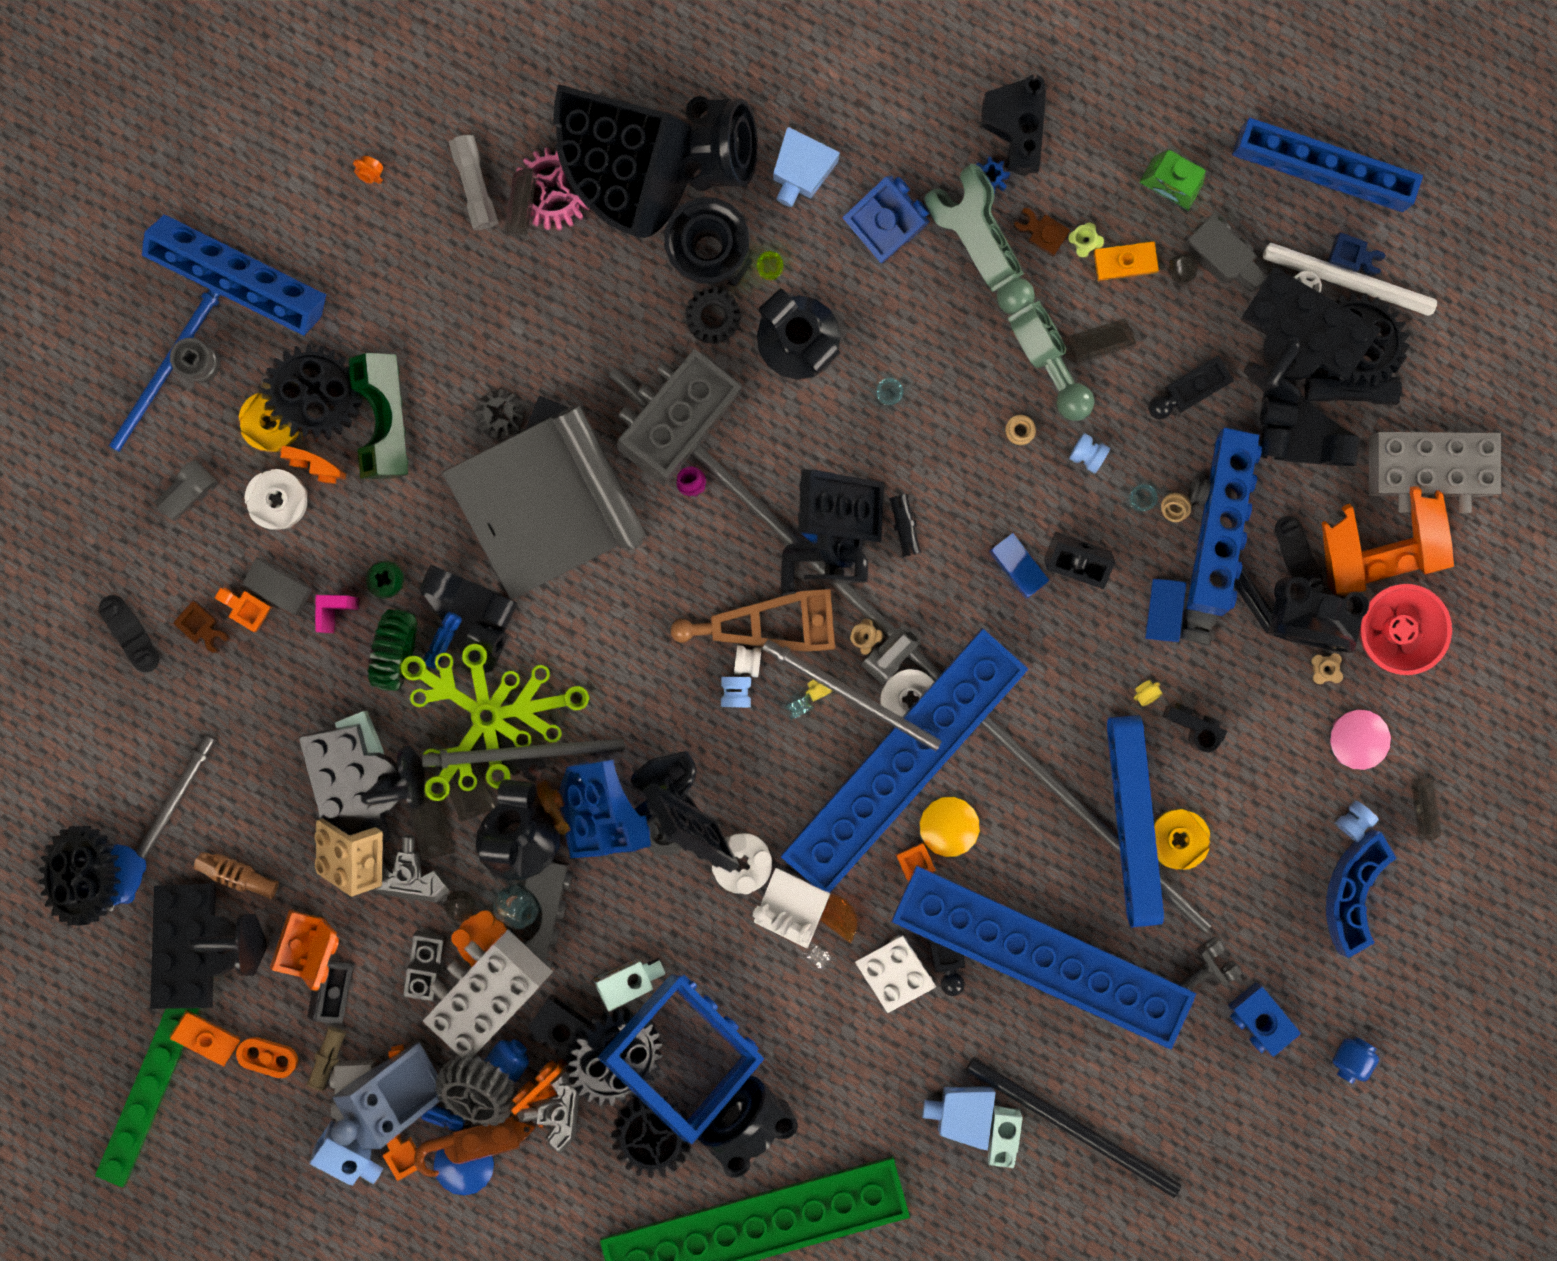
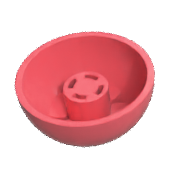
[1359,584,1452,675]

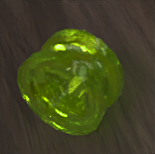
[756,251,784,281]

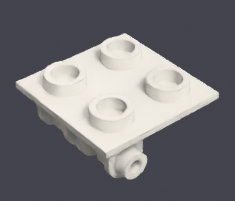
[752,868,830,948]
[855,934,936,1013]

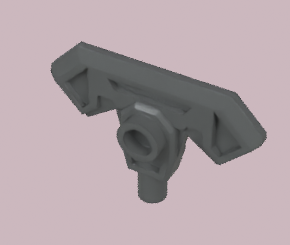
[372,835,451,903]
[518,1065,579,1154]

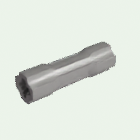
[449,135,499,231]

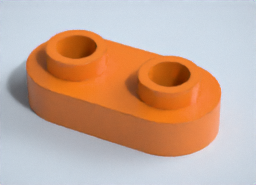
[236,1037,298,1078]

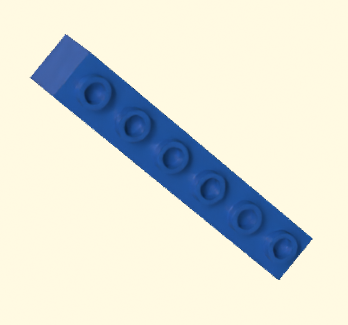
[1232,118,1423,212]
[142,214,326,336]
[1186,428,1262,616]

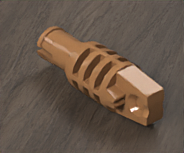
[193,852,279,900]

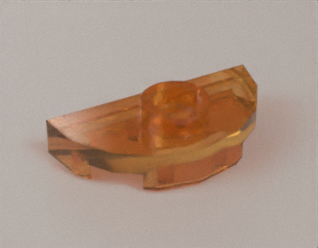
[536,779,571,835]
[820,894,858,943]

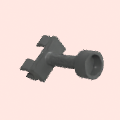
[1178,937,1243,990]

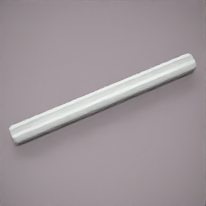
[1263,243,1437,315]

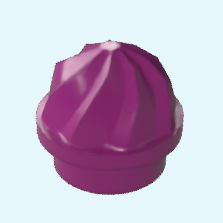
[676,466,706,497]

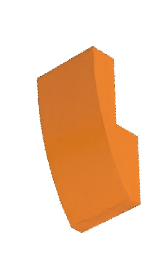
[281,445,346,484]

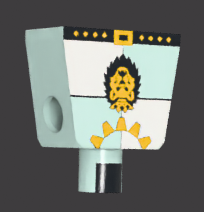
[592,958,665,1011]

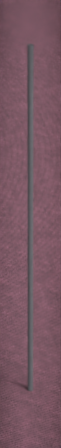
[608,367,1212,933]

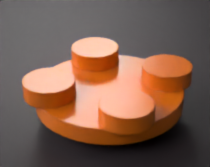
[451,910,508,968]

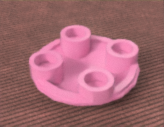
[1330,710,1391,770]

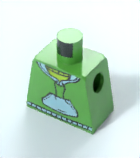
[1139,150,1206,211]

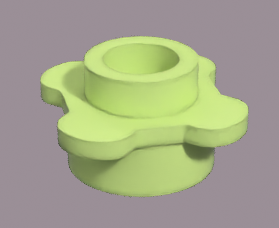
[1068,222,1104,257]

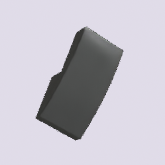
[243,557,312,615]
[403,931,446,1001]

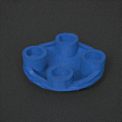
[110,844,147,905]
[433,1149,494,1196]

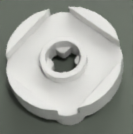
[244,469,308,530]
[880,669,934,717]
[712,833,772,894]

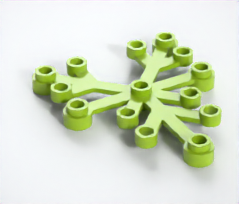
[401,644,589,801]

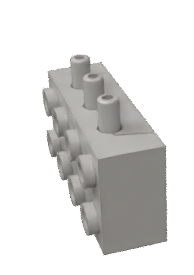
[1369,432,1501,514]
[423,930,553,1058]

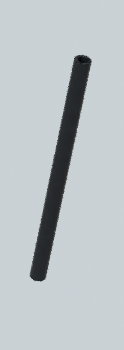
[966,1057,1181,1198]

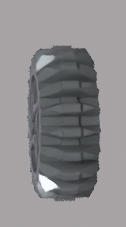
[435,1055,518,1127]

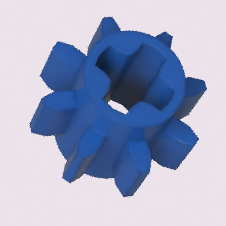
[976,157,1010,193]

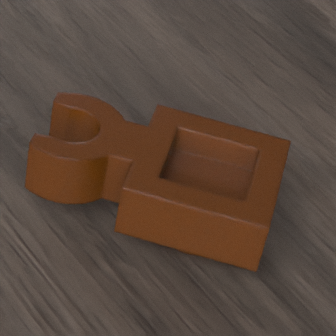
[1013,208,1070,257]
[173,601,230,653]

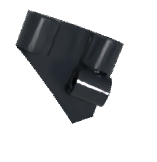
[1260,379,1360,466]
[419,564,518,674]

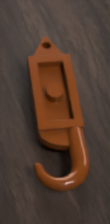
[414,1117,535,1177]

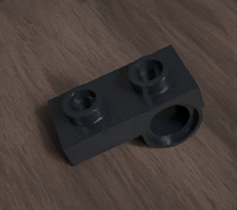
[1162,703,1227,753]

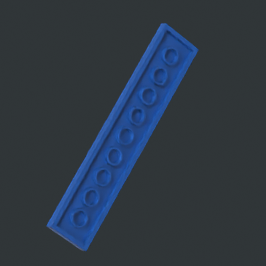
[780,628,1028,893]
[891,865,1196,1050]

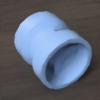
[1069,433,1110,474]
[721,677,751,707]
[1335,800,1379,842]

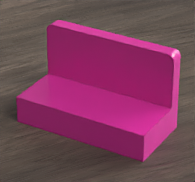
[315,595,359,633]

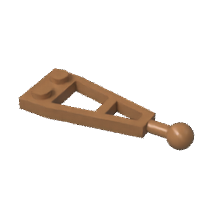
[670,589,835,652]

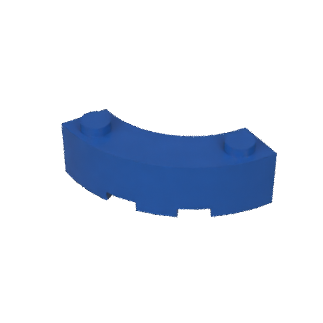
[1326,829,1397,958]

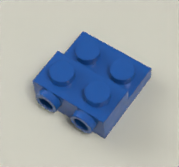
[842,176,930,263]

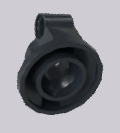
[679,96,758,191]
[664,197,753,287]
[757,288,841,380]
[1268,577,1369,653]
[476,779,561,880]
[697,1076,798,1178]

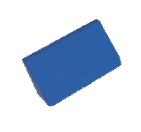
[989,533,1049,599]
[1145,579,1186,642]

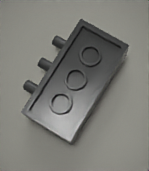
[617,348,742,487]

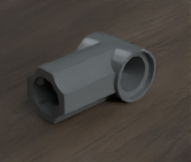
[155,460,218,521]
[860,625,920,685]

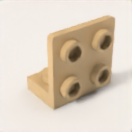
[314,818,383,897]

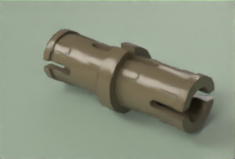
[306,1026,347,1091]

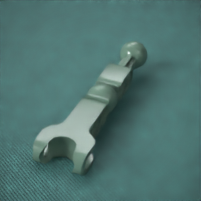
[924,164,1095,421]

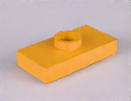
[1093,241,1159,281]

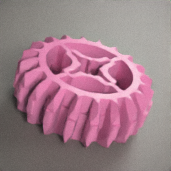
[512,147,589,230]

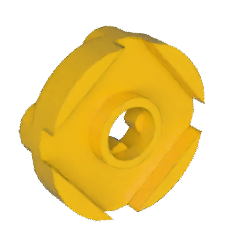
[239,393,300,452]
[1154,809,1210,870]

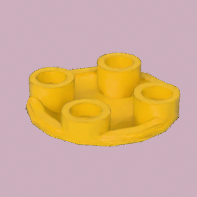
[919,797,980,857]

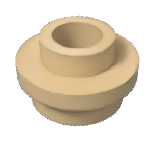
[1005,415,1036,445]
[1161,493,1192,522]

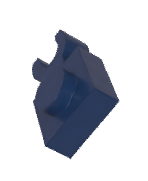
[1327,232,1386,276]

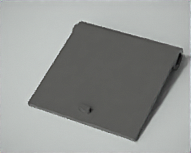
[442,404,646,600]

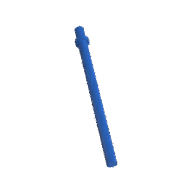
[109,289,220,452]

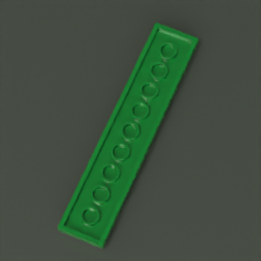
[600,1156,910,1261]

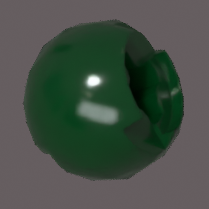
[366,560,404,599]

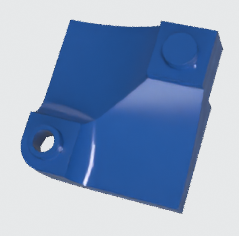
[559,760,651,858]

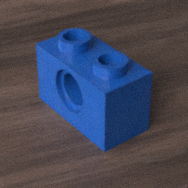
[1228,982,1301,1057]

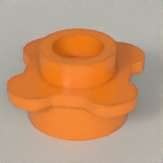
[353,156,383,184]

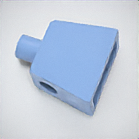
[773,127,840,207]
[922,1086,996,1150]
[310,1120,383,1186]

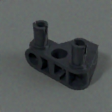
[980,75,1046,175]

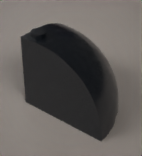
[553,84,692,238]

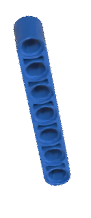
[1107,715,1164,928]

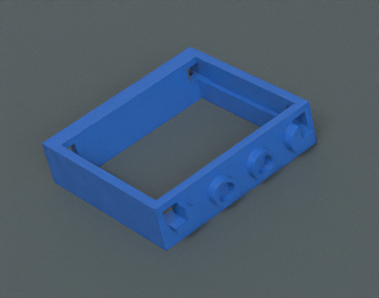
[597,974,764,1144]

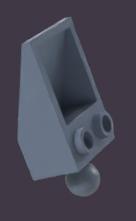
[331,1042,439,1149]

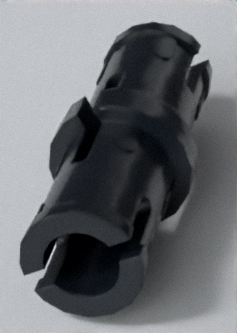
[889,494,922,557]

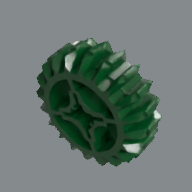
[368,609,417,691]

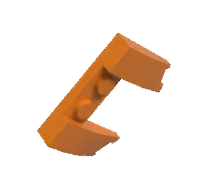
[1322,486,1454,595]

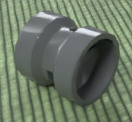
[1180,609,1217,646]

